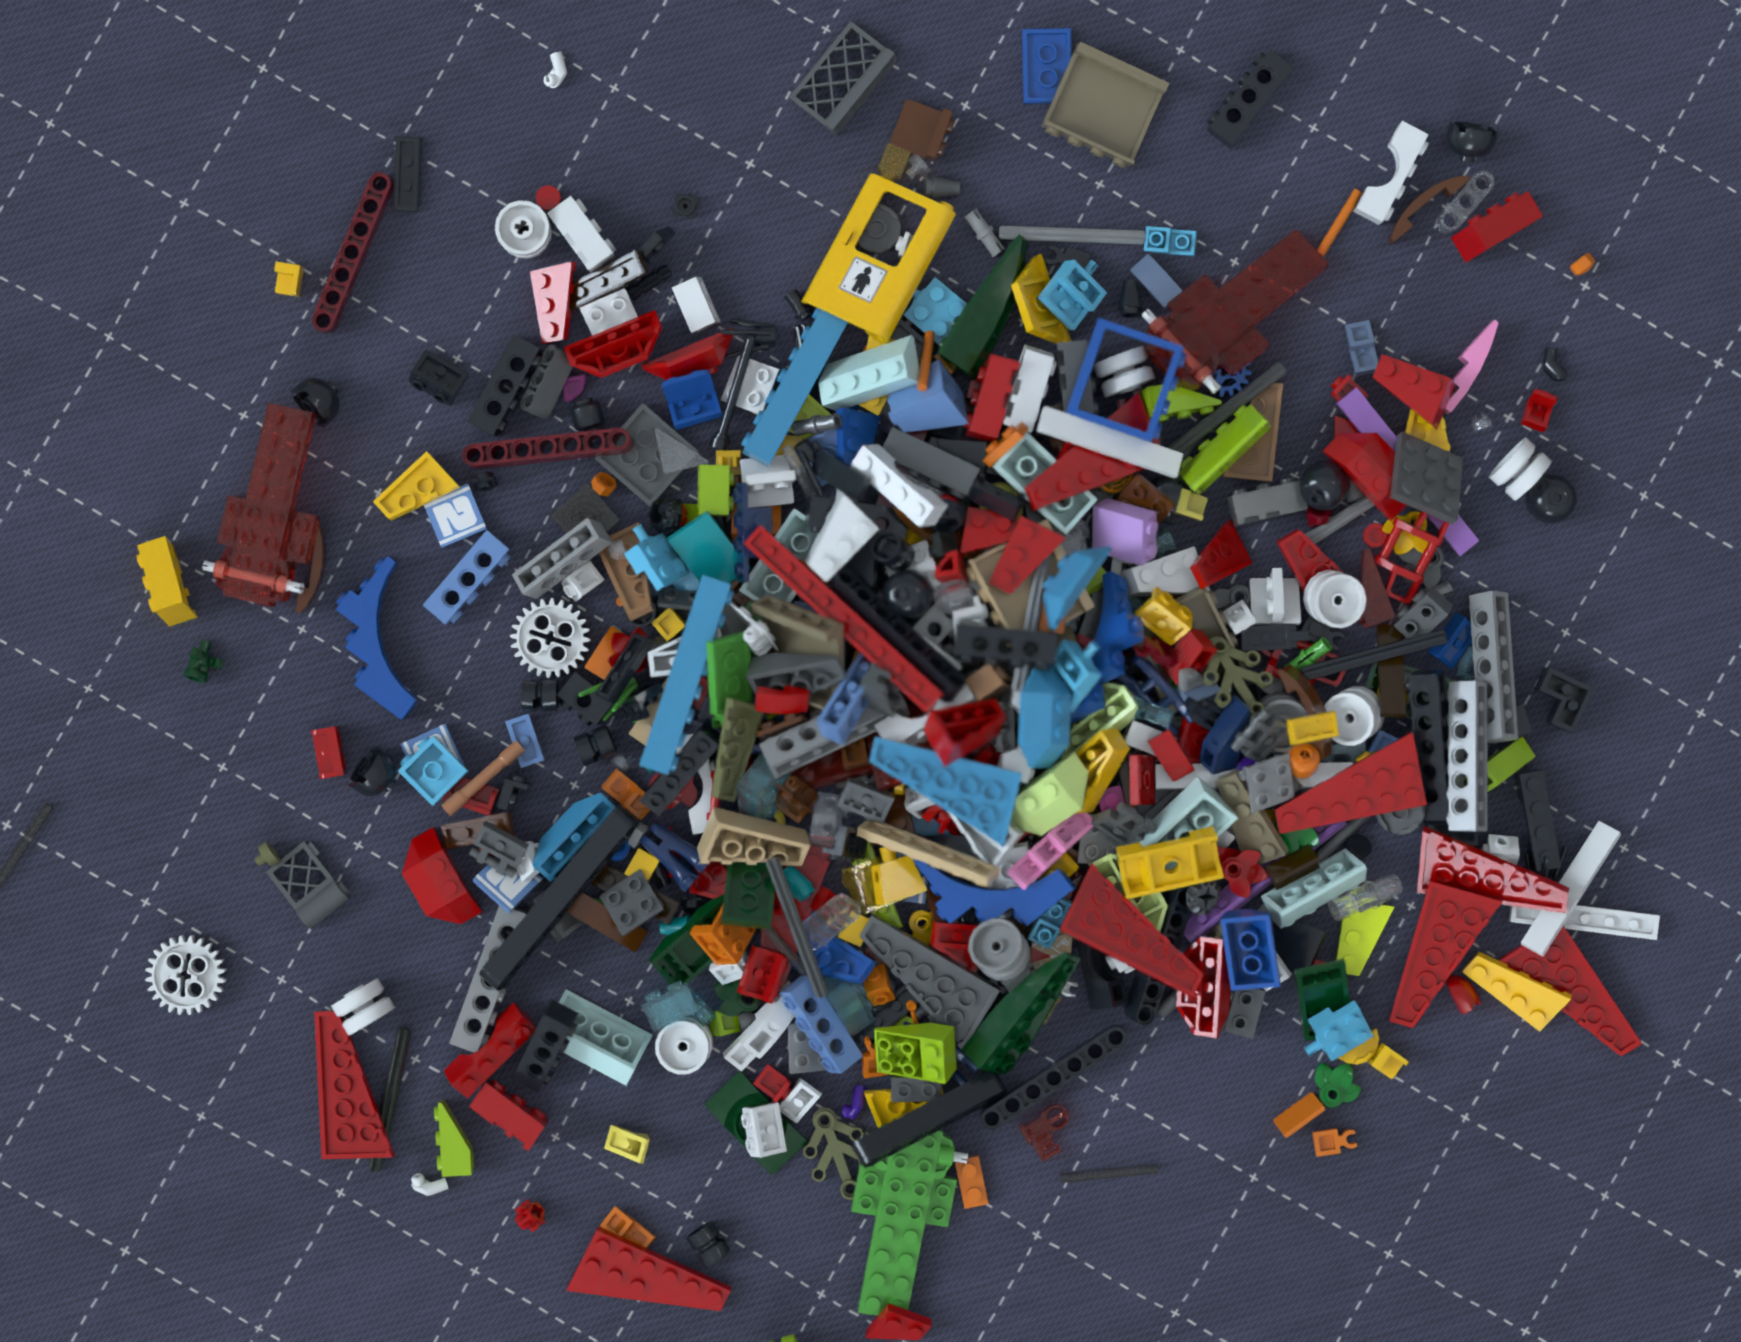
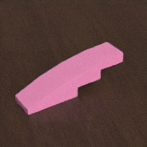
[1444,320,1498,414]
[1007,813,1094,890]

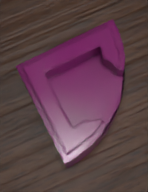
[563,374,586,403]

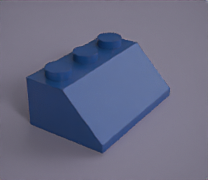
[1220,909,1281,991]

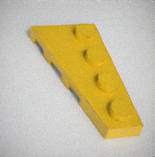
[1462,951,1572,1032]

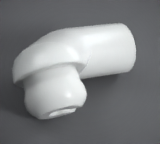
[544,52,567,88]
[411,1173,448,1196]

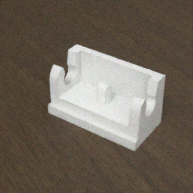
[672,277,721,333]

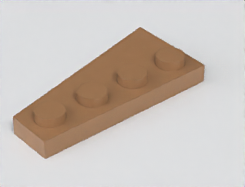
[1223,383,1284,482]
[599,522,653,621]

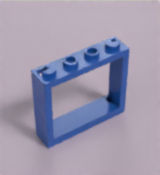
[1066,318,1187,443]

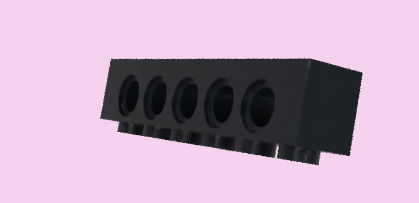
[1406,670,1449,821]

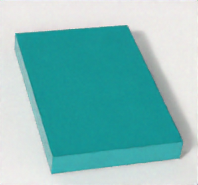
[667,510,751,584]

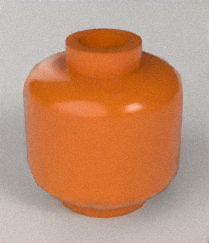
[1289,743,1320,779]

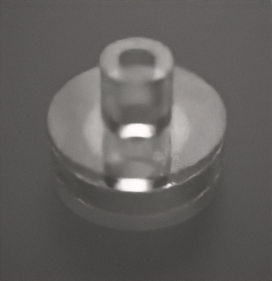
[905,153,931,179]

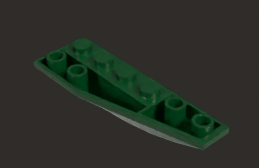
[938,234,1028,380]
[962,952,1081,1075]

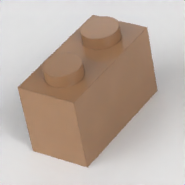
[966,665,1012,701]

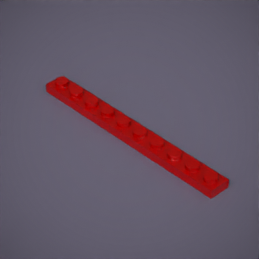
[744,525,944,712]

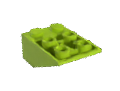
[874,1023,957,1084]

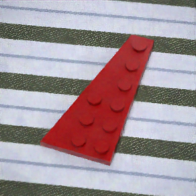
[1497,925,1642,1057]
[314,1010,395,1159]

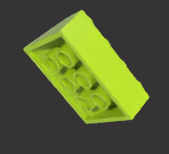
[1178,404,1272,495]

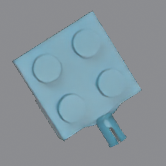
[1037,260,1107,330]
[903,277,967,345]
[624,524,689,591]
[1049,639,1102,712]
[1304,1001,1374,1061]

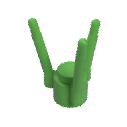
[578,677,638,721]

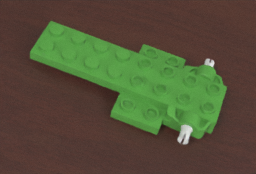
[851,1119,968,1316]

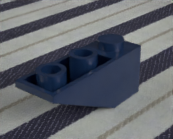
[1199,695,1251,775]

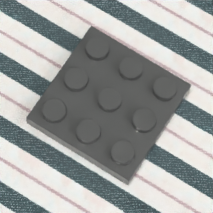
[594,403,699,507]
[1390,431,1463,524]

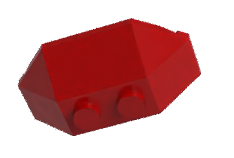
[564,310,662,378]
[641,328,735,381]
[1322,433,1407,521]
[401,827,483,924]
[1176,936,1231,1038]

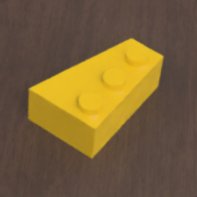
[136,536,197,627]
[1075,728,1130,814]

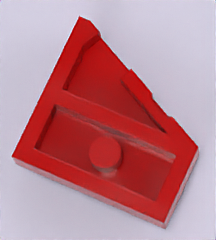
[960,507,1018,556]
[930,921,980,973]
[866,1303,932,1340]

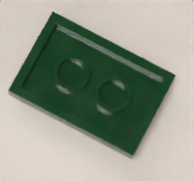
[721,862,775,930]

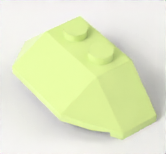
[1062,683,1138,759]
[1010,752,1089,836]
[1089,853,1168,932]

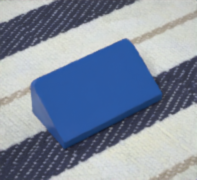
[1428,613,1472,669]

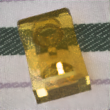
[877,143,911,182]

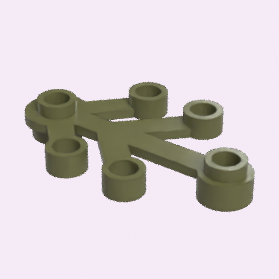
[1202,637,1273,722]
[803,1107,864,1200]

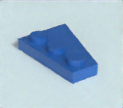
[836,407,880,466]
[791,927,876,984]

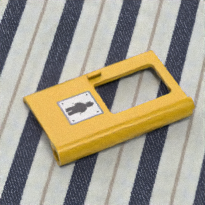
[801,173,956,344]

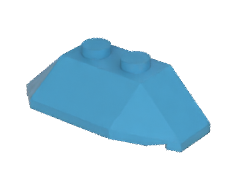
[1042,546,1112,632]
[1018,667,1071,768]
[533,793,616,881]

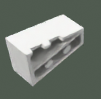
[805,491,879,582]
[948,812,1024,867]

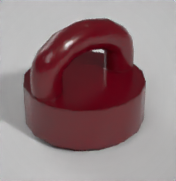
[1306,506,1332,528]

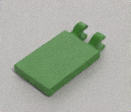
[706,631,753,729]

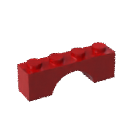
[443,1002,537,1099]

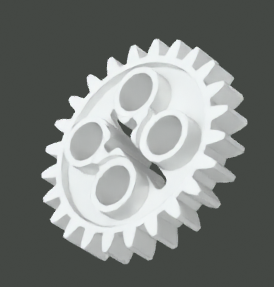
[510,598,591,678]
[145,935,227,1015]

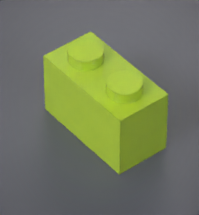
[697,465,734,517]

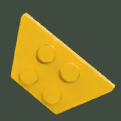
[1011,254,1071,344]

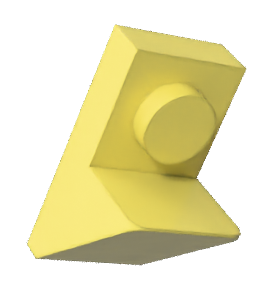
[604,1125,650,1164]

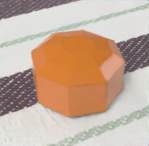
[1570,253,1595,276]
[591,472,617,497]

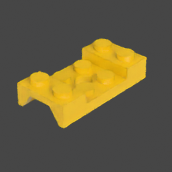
[1116,826,1224,899]

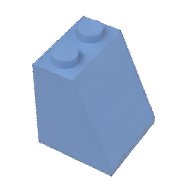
[887,360,968,432]

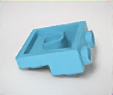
[398,736,469,806]

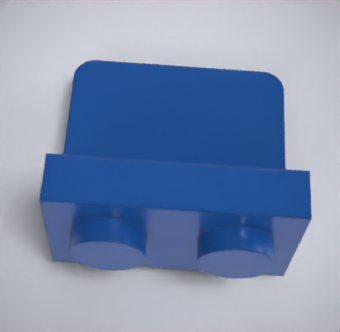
[661,370,723,430]

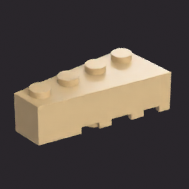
[697,807,810,866]

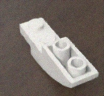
[723,980,795,1071]

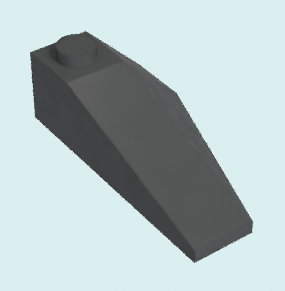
[746,653,847,698]

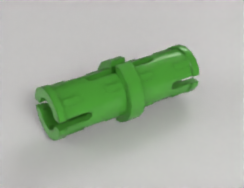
[1284,637,1332,672]

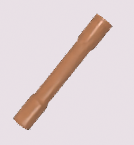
[441,740,525,816]

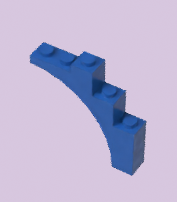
[336,556,419,720]
[1070,571,1145,724]
[912,859,1076,926]

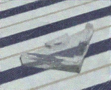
[654,428,709,474]

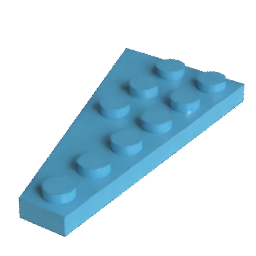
[869,736,1022,847]

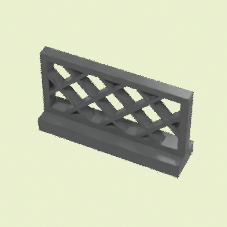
[789,21,898,136]

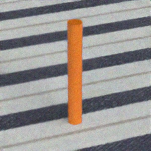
[1316,189,1363,257]
[917,330,935,391]

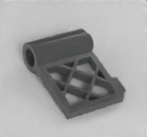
[266,841,350,929]

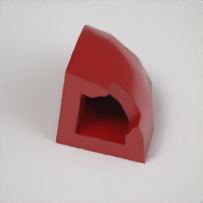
[934,550,968,585]
[1445,975,1481,1015]

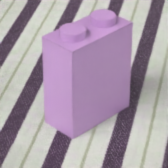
[1092,498,1158,566]

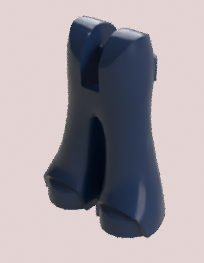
[639,821,708,892]

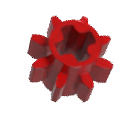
[515,1199,545,1232]

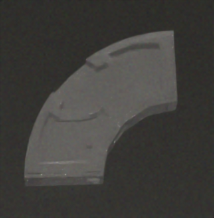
[783,444,817,499]

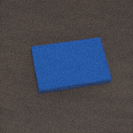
[1022,28,1072,104]

